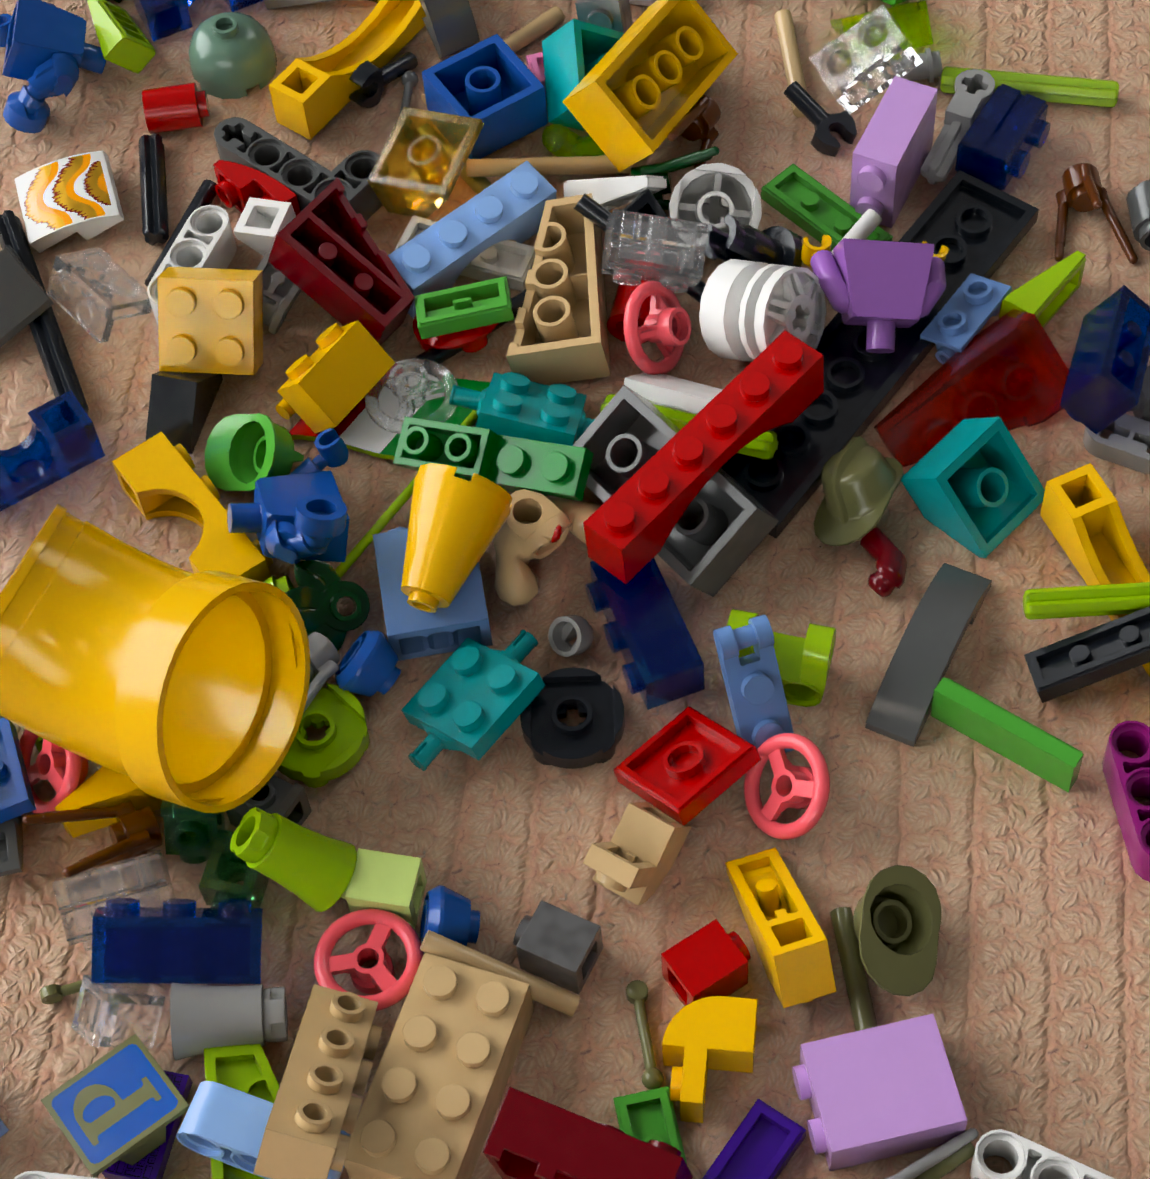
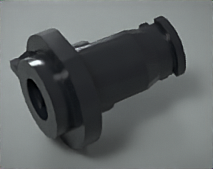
[702,214,803,267]

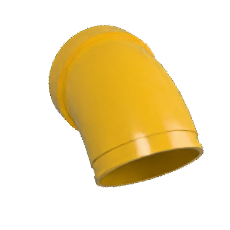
[0,504,310,813]

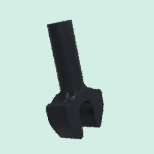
[349,52,418,108]
[784,81,857,157]

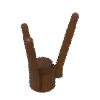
[667,95,721,169]
[1054,163,1138,264]
[22,800,162,890]

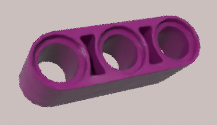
[1102,721,1150,882]

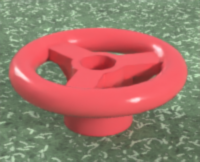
[624,281,691,375]
[19,729,88,814]
[744,733,830,840]
[314,909,423,1011]

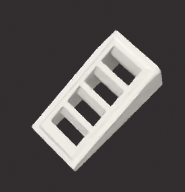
[564,175,667,211]

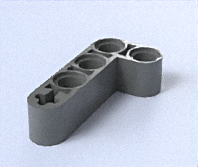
[214,117,389,221]

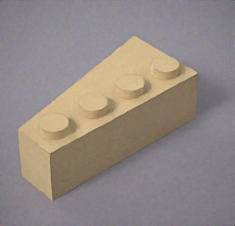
[506,193,611,385]

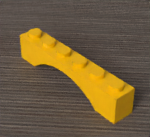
[269,0,426,140]
[1040,463,1150,677]

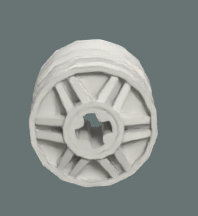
[699,259,826,361]

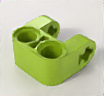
[727,609,836,707]

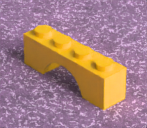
[112,431,273,582]

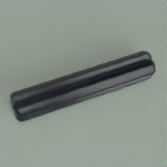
[139,133,169,245]

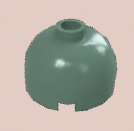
[189,12,277,99]

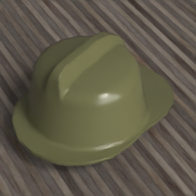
[814,436,904,547]
[853,865,941,996]

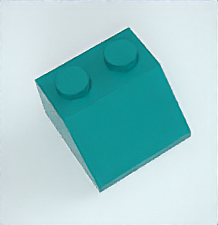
[542,19,624,131]
[901,417,1045,558]

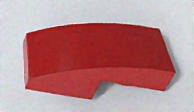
[213,160,300,216]

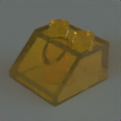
[367,107,484,218]

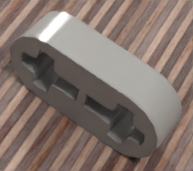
[1083,409,1150,474]

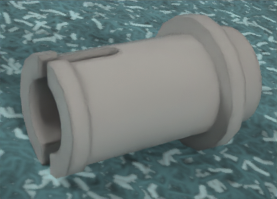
[885,47,942,85]

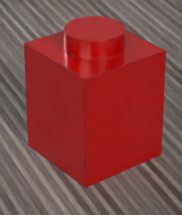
[661,919,751,1006]

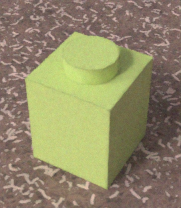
[341,848,427,930]

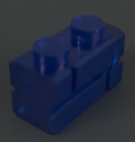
[955,84,1051,191]

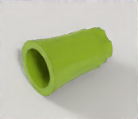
[230,807,357,912]

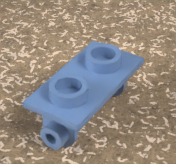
[920,273,1012,366]

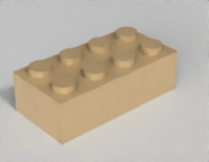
[344,952,534,1179]

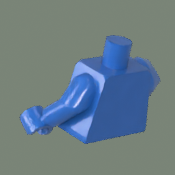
[0,0,106,133]
[227,428,350,564]

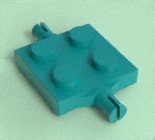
[449,372,595,446]
[401,630,546,771]

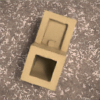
[583,802,692,906]

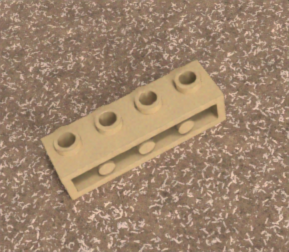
[253,984,383,1179]

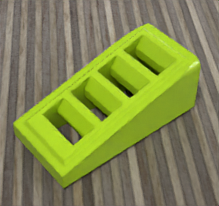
[87,0,156,74]
[998,250,1086,344]

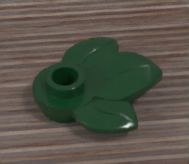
[285,560,370,651]

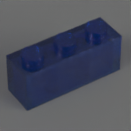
[1060,285,1150,434]
[585,558,705,710]
[91,898,263,984]

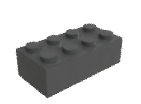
[573,385,779,597]

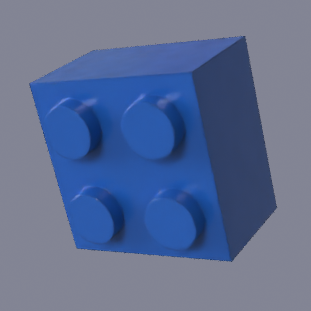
[422,34,548,159]

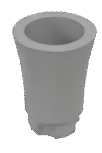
[170,982,288,1061]

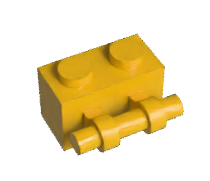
[275,320,395,433]

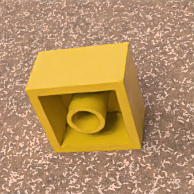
[157,267,263,375]

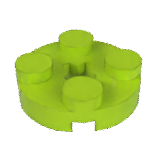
[278,683,370,788]

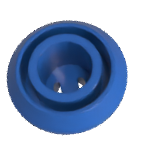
[334,630,401,697]
[420,885,480,954]

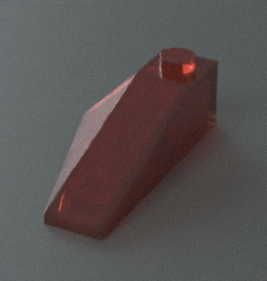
[874,309,1083,467]

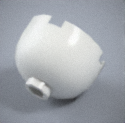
[669,163,762,256]

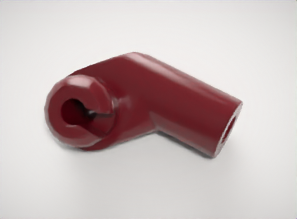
[860,527,907,597]

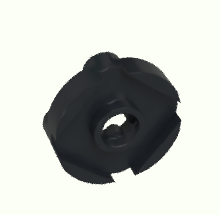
[520,668,625,769]

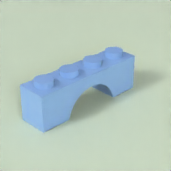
[388,161,557,319]

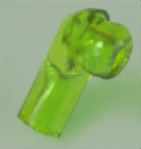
[542,124,604,157]

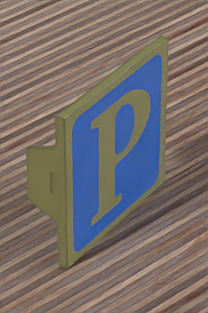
[41,1033,189,1178]

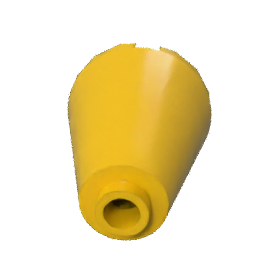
[401,463,512,613]

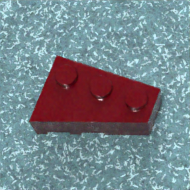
[268,177,415,345]
[483,1087,693,1179]

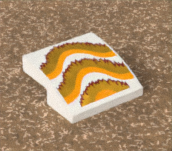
[14,150,124,253]

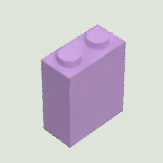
[850,76,938,228]
[792,1014,968,1171]

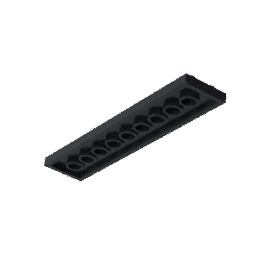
[721,170,1039,538]

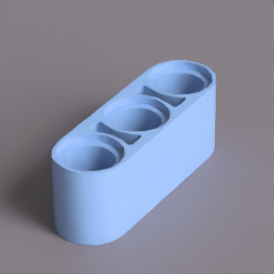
[176,1081,350,1179]

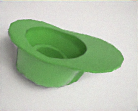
[205,413,304,491]

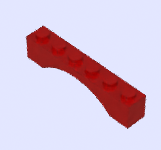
[583,330,824,584]

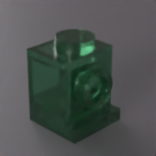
[160,800,225,864]
[199,829,270,920]

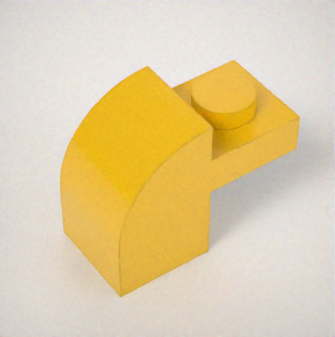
[662,996,757,1123]

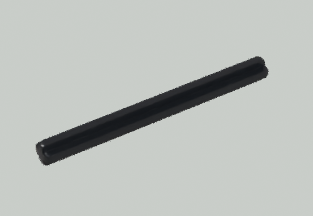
[0,210,89,423]

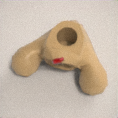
[493,489,601,606]

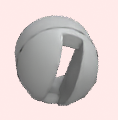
[548,615,594,657]

